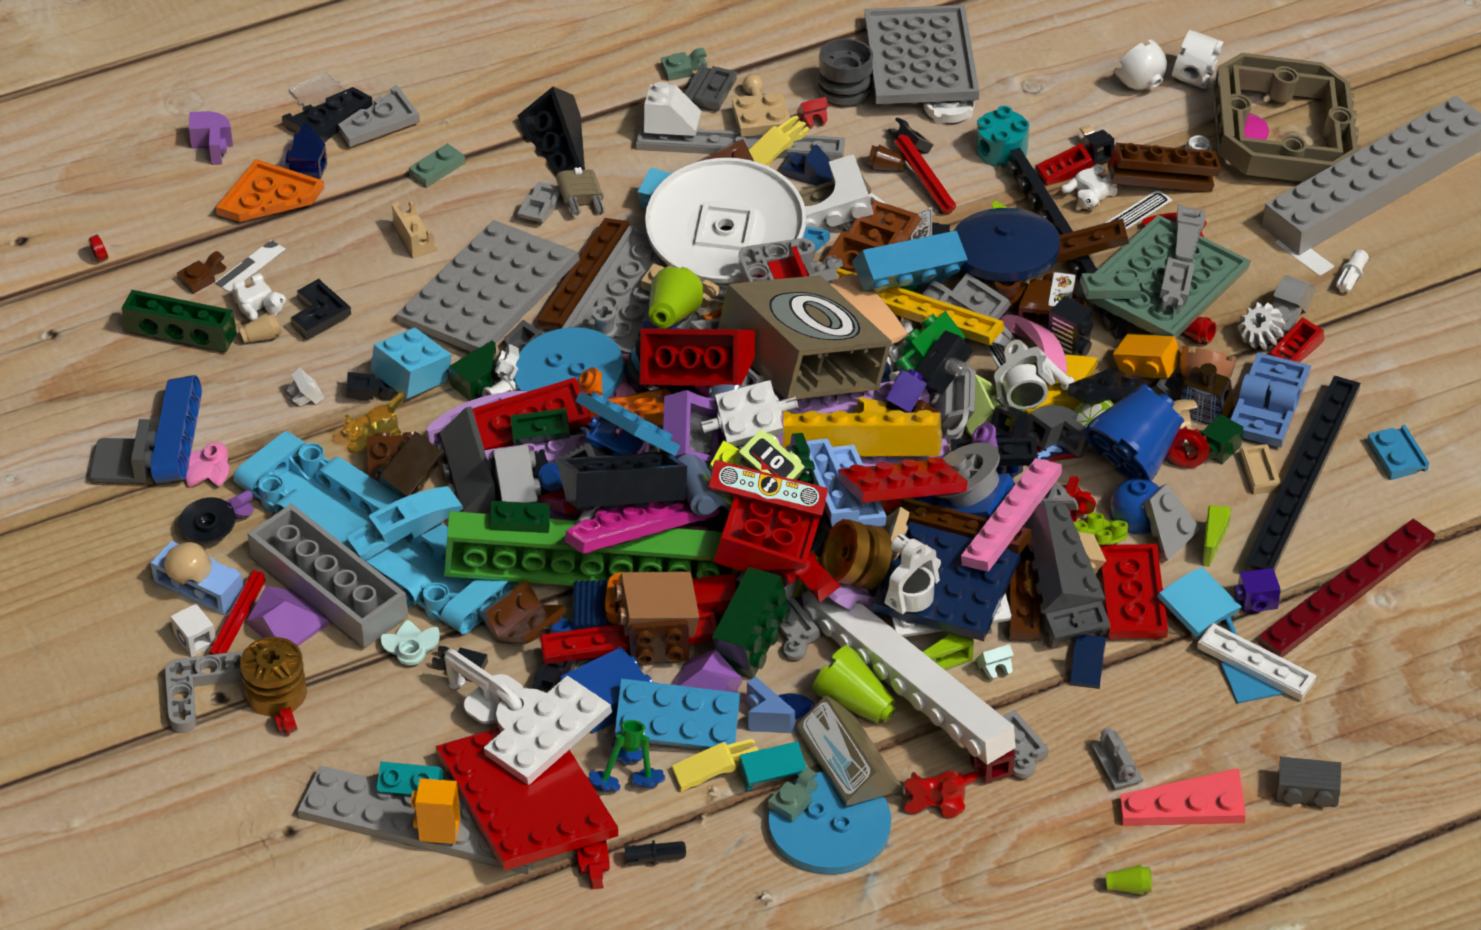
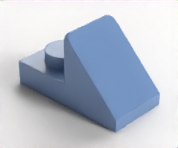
[746,677,795,733]

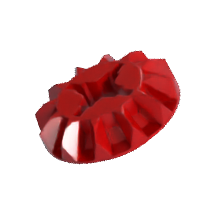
[1166,426,1210,468]

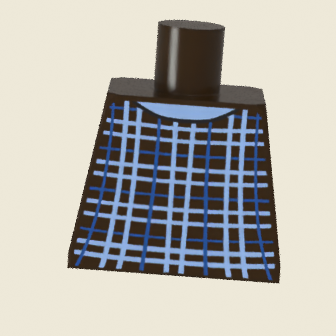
[1178,363,1234,425]

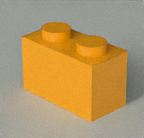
[1113,334,1181,379]
[411,778,461,844]

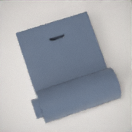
[678,454,735,516]

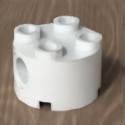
[1172,30,1224,89]

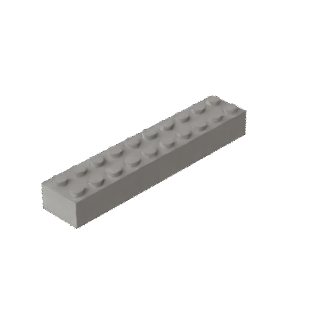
[1262,96,1481,255]

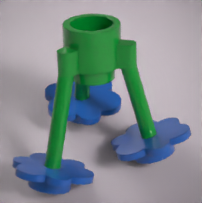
[589,720,665,792]

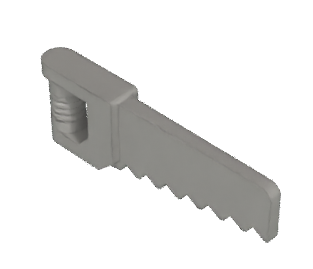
[1175,204,1205,262]

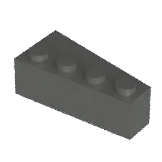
[1024,501,1106,614]

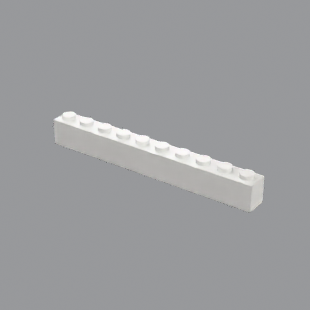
[802,590,1016,765]

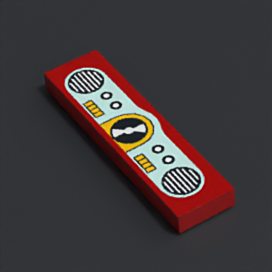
[708,460,828,518]

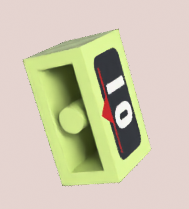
[734,429,805,480]

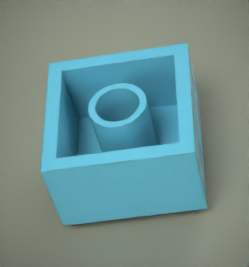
[370,328,452,399]

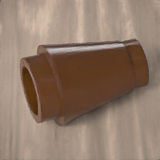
[867,144,906,172]

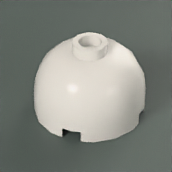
[1115,39,1167,90]

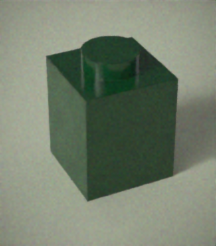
[1201,414,1244,465]

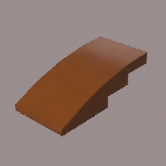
[822,200,921,274]

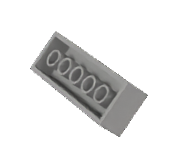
[247,503,408,648]

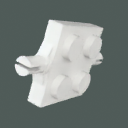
[701,380,799,447]

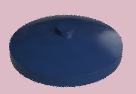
[954,208,1060,282]

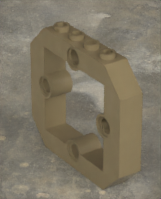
[1213,53,1361,182]

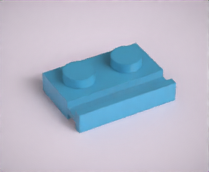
[1367,425,1429,480]

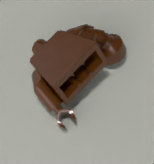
[993,274,1087,329]

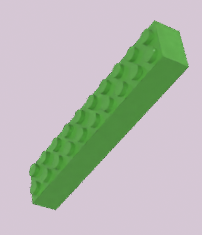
[444,511,739,586]

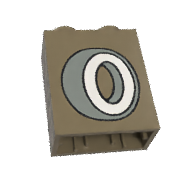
[718,275,892,399]

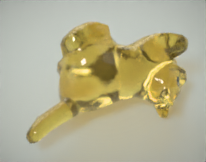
[341,392,405,453]

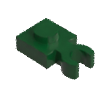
[786,433,815,482]

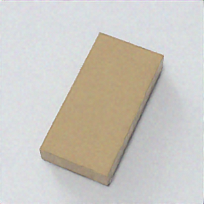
[1239,444,1282,495]

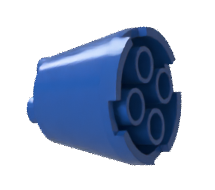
[1083,384,1184,481]

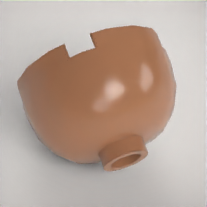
[1179,346,1236,379]

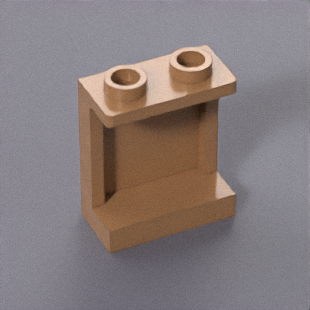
[614,572,699,636]

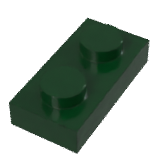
[511,408,570,445]
[490,501,550,533]

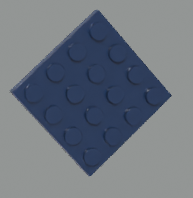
[872,522,1020,641]

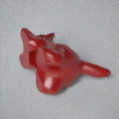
[902,770,980,818]

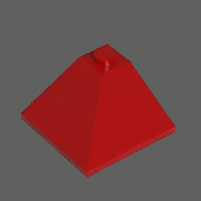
[714,497,820,571]

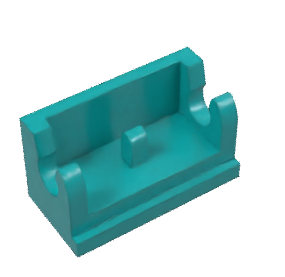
[738,741,807,791]

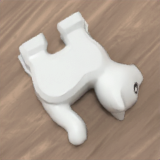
[1061,164,1118,211]
[232,273,286,321]

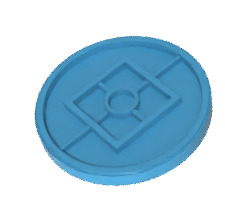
[514,327,624,399]
[769,772,891,874]

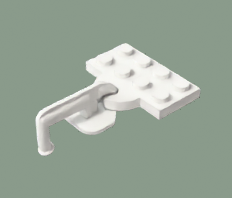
[444,649,612,785]

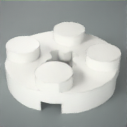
[923,100,975,125]

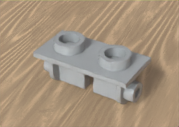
[1092,727,1143,789]

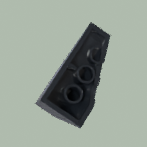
[517,86,585,175]

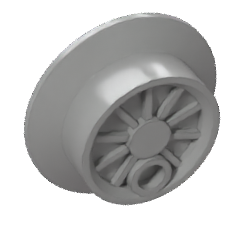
[932,443,1000,508]

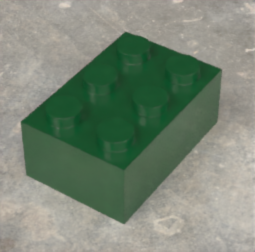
[712,567,791,678]

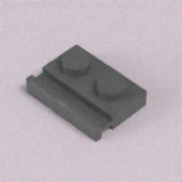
[684,63,737,111]

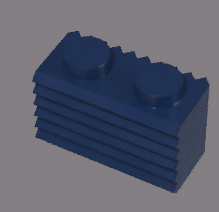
[572,580,614,630]

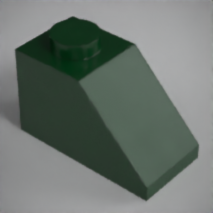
[449,340,497,401]

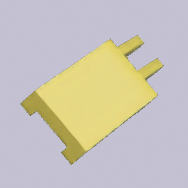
[749,116,809,167]
[671,739,758,793]

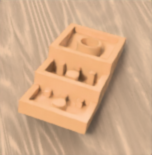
[830,273,908,344]

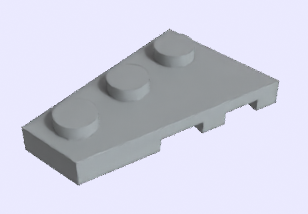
[338,85,420,147]

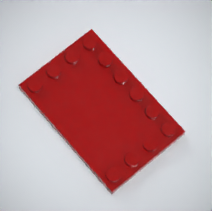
[436,728,618,871]

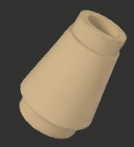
[239,313,282,343]

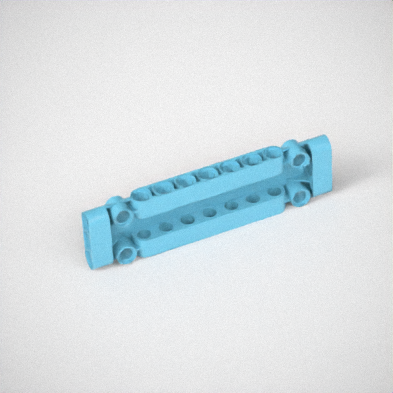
[233,431,518,634]

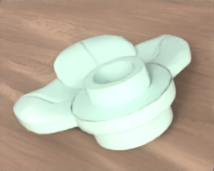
[381,620,440,665]

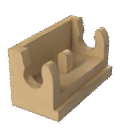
[391,201,438,258]

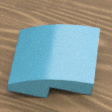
[1157,567,1241,637]

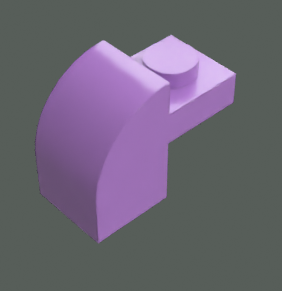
[189,111,233,165]

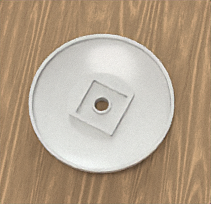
[645,158,806,283]

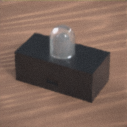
[916,330,973,395]

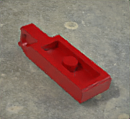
[576,840,610,890]

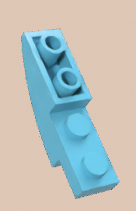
[346,486,463,561]

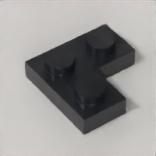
[291,279,352,339]

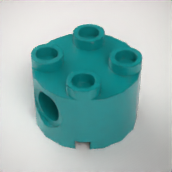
[976,106,1029,167]

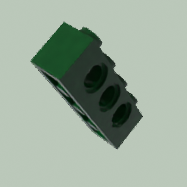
[121,290,237,352]

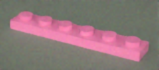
[961,458,1062,572]

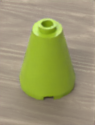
[649,266,703,328]
[812,645,896,723]

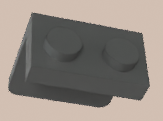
[90,419,157,483]

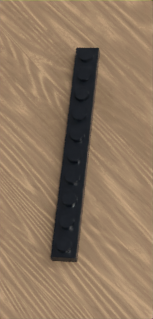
[1007,148,1128,340]
[1244,375,1361,571]

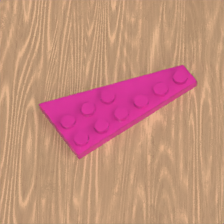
[565,499,720,553]

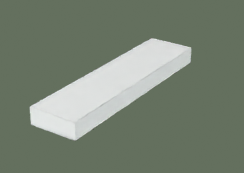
[1197,623,1317,701]

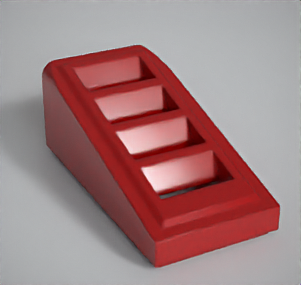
[1035,143,1094,186]
[1268,317,1324,363]

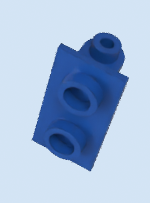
[583,416,644,455]

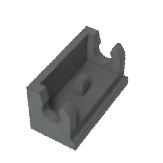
[1042,601,1111,648]

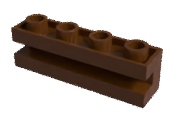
[1107,142,1221,192]

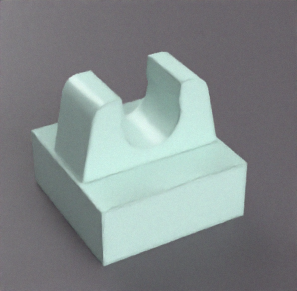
[976,644,1013,680]

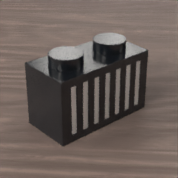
[1048,296,1093,356]

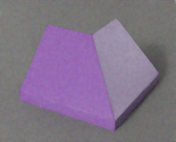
[247,586,329,646]
[672,649,742,692]

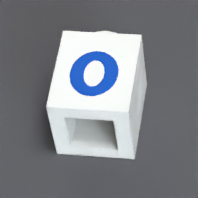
[171,604,215,657]

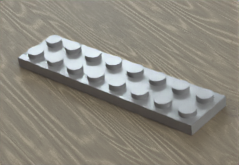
[298,765,534,875]

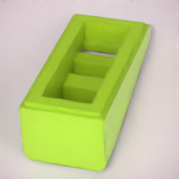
[1202,505,1231,567]
[923,633,974,670]

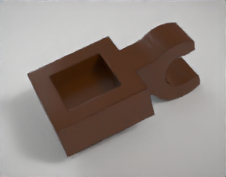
[177,251,227,294]

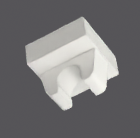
[287,368,324,407]

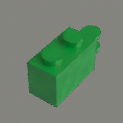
[893,311,966,372]

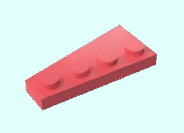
[1120,768,1246,826]

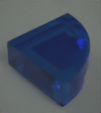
[778,693,815,720]

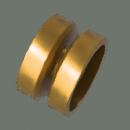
[822,519,892,590]

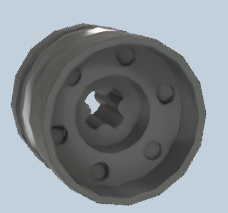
[818,38,873,105]

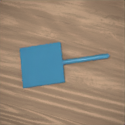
[1221,617,1286,704]

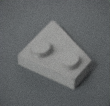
[1144,484,1201,563]

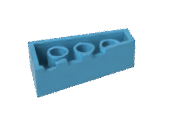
[852,230,968,291]

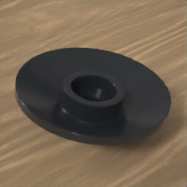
[179,497,236,544]

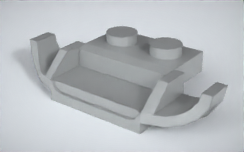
[923,273,1015,348]
[929,361,976,444]

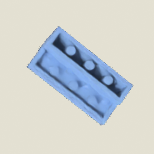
[806,439,886,527]

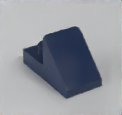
[781,144,833,186]
[1070,634,1106,689]

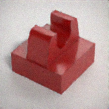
[797,97,828,129]

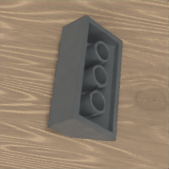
[436,406,496,514]

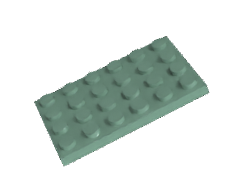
[1077,215,1250,339]

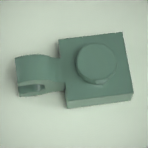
[661,48,707,81]
[768,768,818,822]

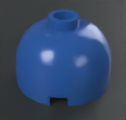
[1109,478,1159,534]

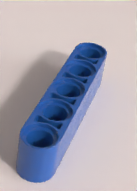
[151,375,202,484]

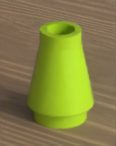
[1106,864,1152,895]

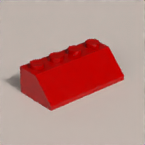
[640,328,755,386]

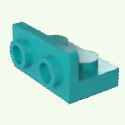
[377,761,445,796]

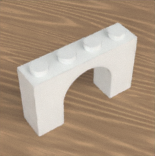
[805,154,873,229]

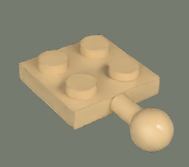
[732,74,790,137]

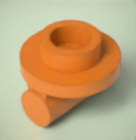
[578,367,603,396]

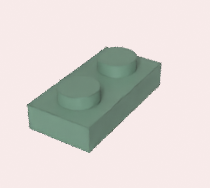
[409,143,465,188]
[1080,272,1141,299]

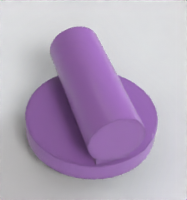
[972,422,999,450]
[227,490,254,518]

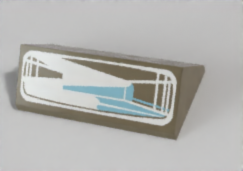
[797,695,902,806]

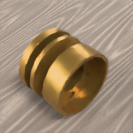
[240,637,307,717]

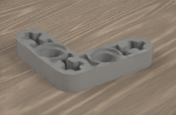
[738,238,815,282]
[165,652,243,733]

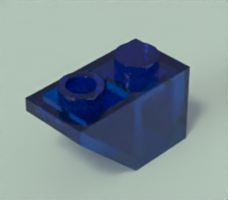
[285,123,328,180]

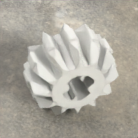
[1238,302,1286,350]

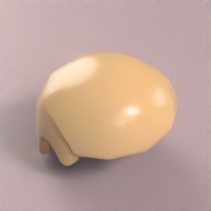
[164,542,212,585]

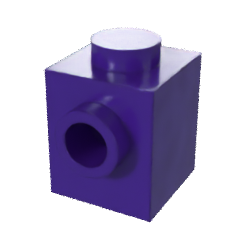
[884,369,927,413]
[1234,568,1281,613]

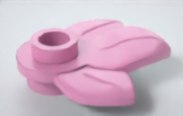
[186,442,230,488]

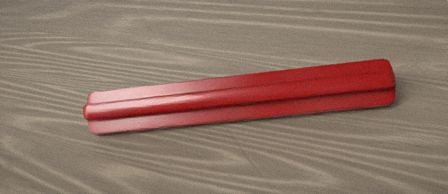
[894,134,956,214]
[208,570,266,655]

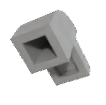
[1272,275,1316,332]

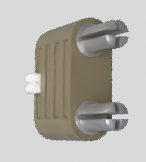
[555,167,605,216]

